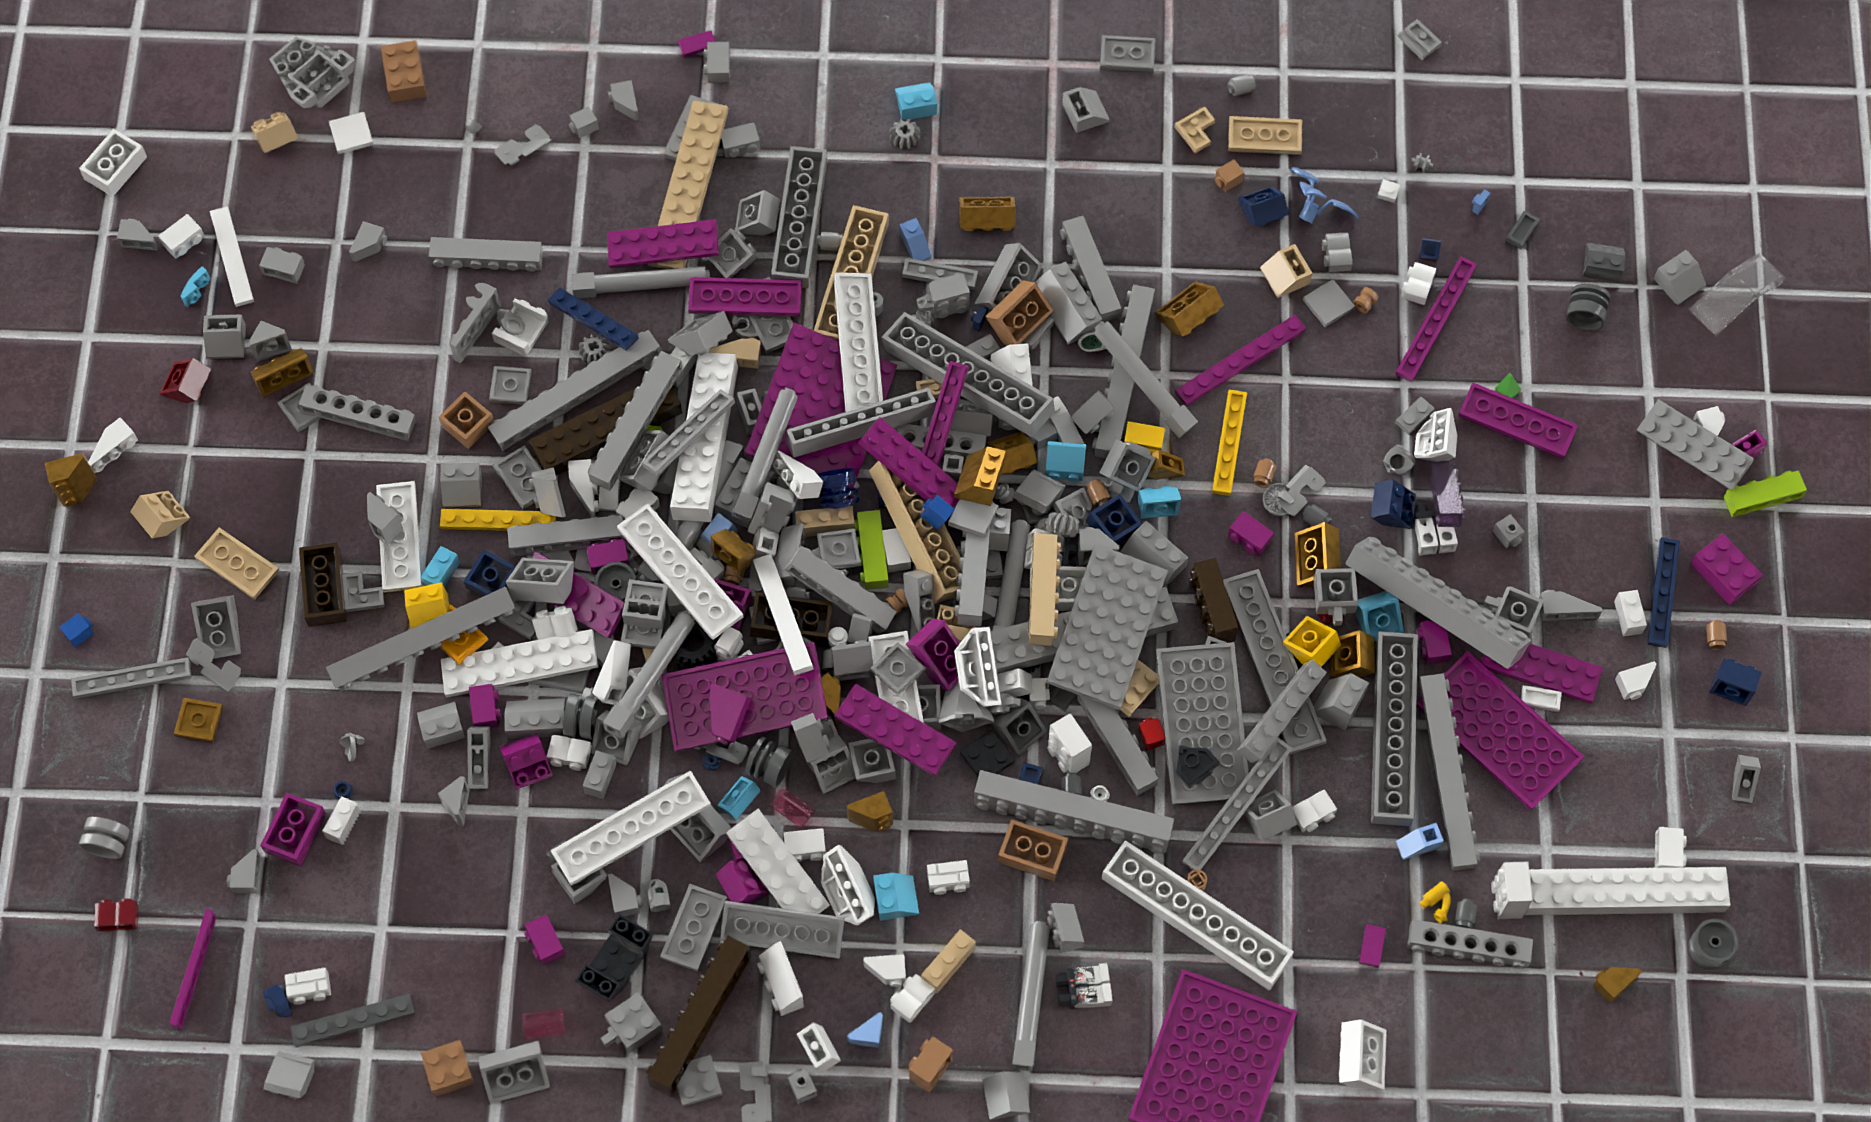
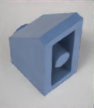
[899,218,932,261]

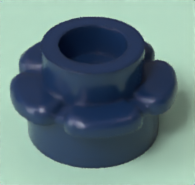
[702,753,721,770]
[333,781,353,800]

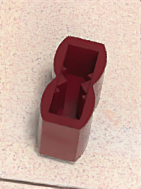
[94,898,139,932]

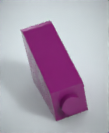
[710,683,751,745]

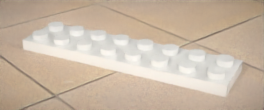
[834,273,883,412]
[617,504,743,640]
[441,629,598,698]
[551,771,711,886]

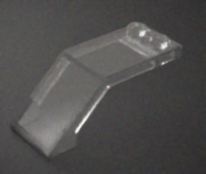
[1689,253,1786,336]

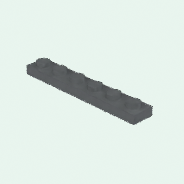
[290,993,415,1048]

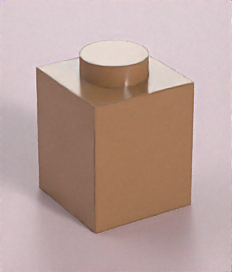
[1215,160,1245,192]

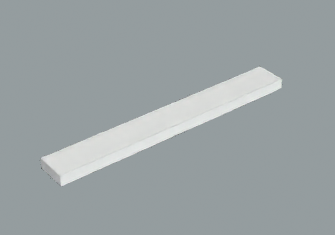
[753,554,813,675]

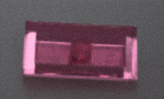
[770,788,815,828]
[522,1009,565,1039]

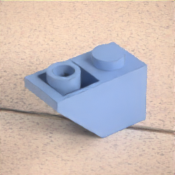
[1396,823,1443,860]

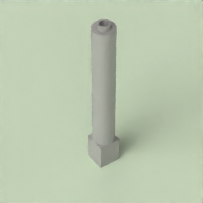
[572,266,710,299]
[1094,321,1198,438]
[731,388,798,523]
[675,440,745,550]
[993,520,1030,631]
[603,612,695,739]
[1012,921,1050,1071]

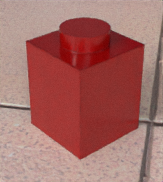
[1138,718,1165,751]

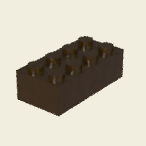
[299,542,347,627]
[1189,558,1238,643]
[750,592,833,647]

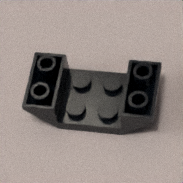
[575,914,654,1002]

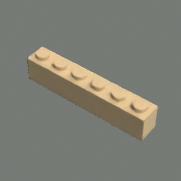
[1028,533,1061,646]

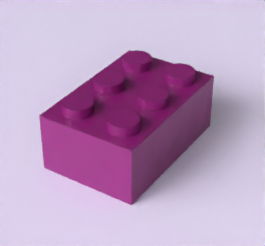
[1690,534,1763,605]
[906,619,960,691]
[260,792,326,867]

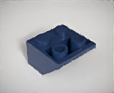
[1371,479,1416,529]

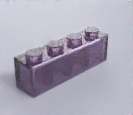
[1429,461,1466,527]

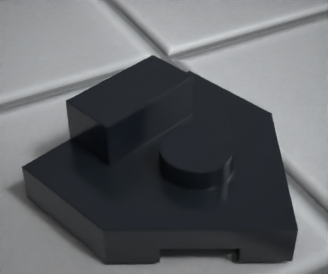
[1176,745,1220,788]

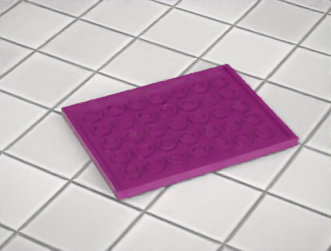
[744,323,898,497]
[1128,969,1298,1122]

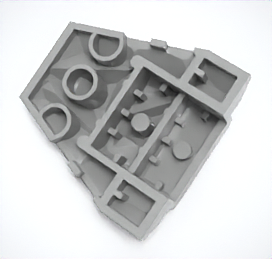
[270,37,356,108]

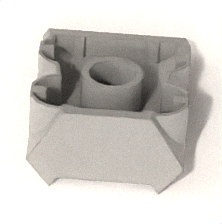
[1013,470,1065,516]
[264,1051,315,1100]

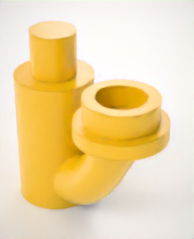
[1419,881,1451,923]

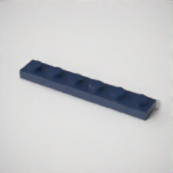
[548,288,639,351]
[1647,537,1680,648]

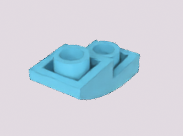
[181,266,211,307]

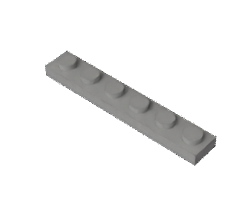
[642,389,735,476]
[71,657,192,699]

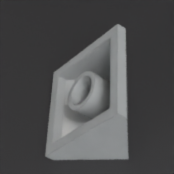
[248,321,292,362]
[438,776,470,827]
[982,1071,1030,1120]

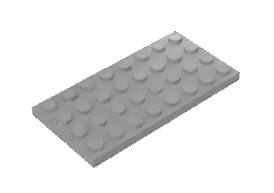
[1046,543,1168,710]
[1156,642,1249,805]

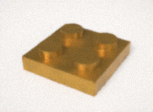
[174,698,223,743]

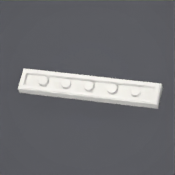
[210,206,254,307]

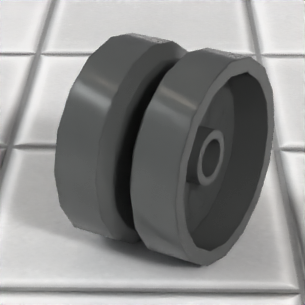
[594,562,637,602]
[563,694,599,740]
[1688,919,1739,969]

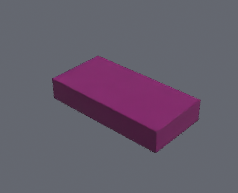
[678,30,716,58]
[1359,924,1386,968]

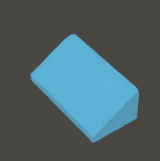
[717,776,760,819]

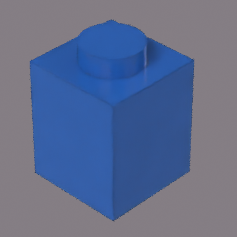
[920,495,955,530]
[59,613,94,648]

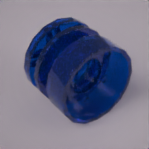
[817,468,860,509]

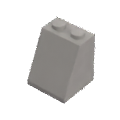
[1314,674,1369,731]

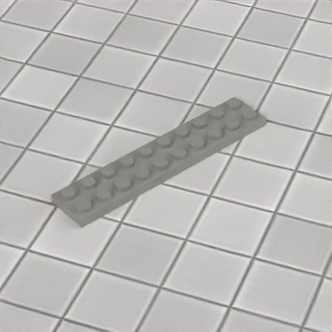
[1223,569,1327,755]

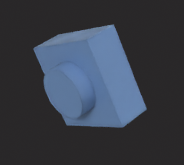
[1472,189,1490,215]

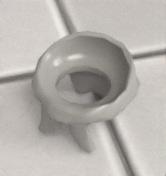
[1383,445,1415,475]

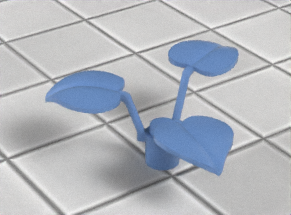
[1290,167,1358,223]

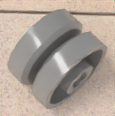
[78,817,130,859]

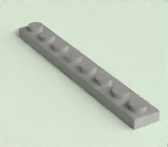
[1182,737,1293,870]

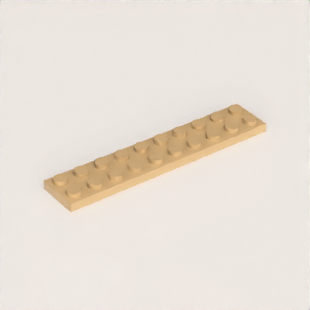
[648,100,729,269]

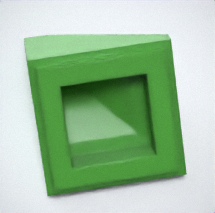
[1495,373,1521,398]

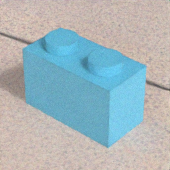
[421,546,460,587]

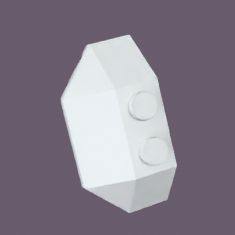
[1414,408,1457,462]
[954,627,1001,707]
[821,845,875,925]

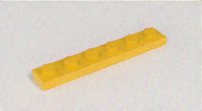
[1212,389,1247,496]
[440,509,556,531]

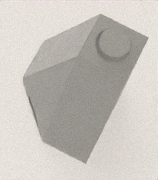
[939,681,994,732]

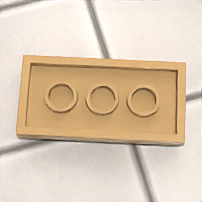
[1228,116,1302,155]
[195,528,279,600]

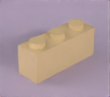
[795,506,854,537]
[922,929,976,993]

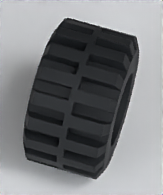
[672,621,717,670]

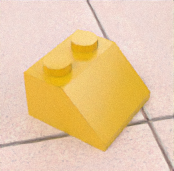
[404,582,450,629]
[1283,616,1341,667]

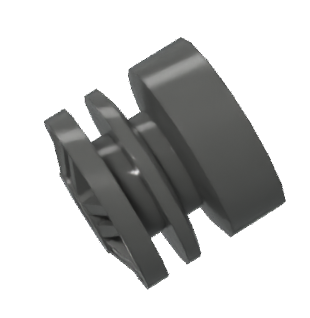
[1566,283,1611,331]
[745,737,794,788]

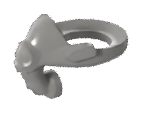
[497,309,525,335]
[339,733,365,762]

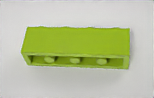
[1723,470,1807,517]
[854,510,889,590]

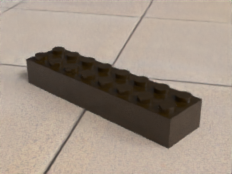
[529,385,683,476]
[646,935,751,1098]

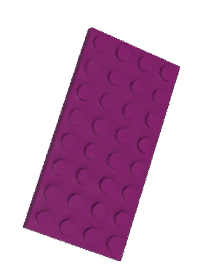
[662,642,829,752]
[1416,652,1585,811]

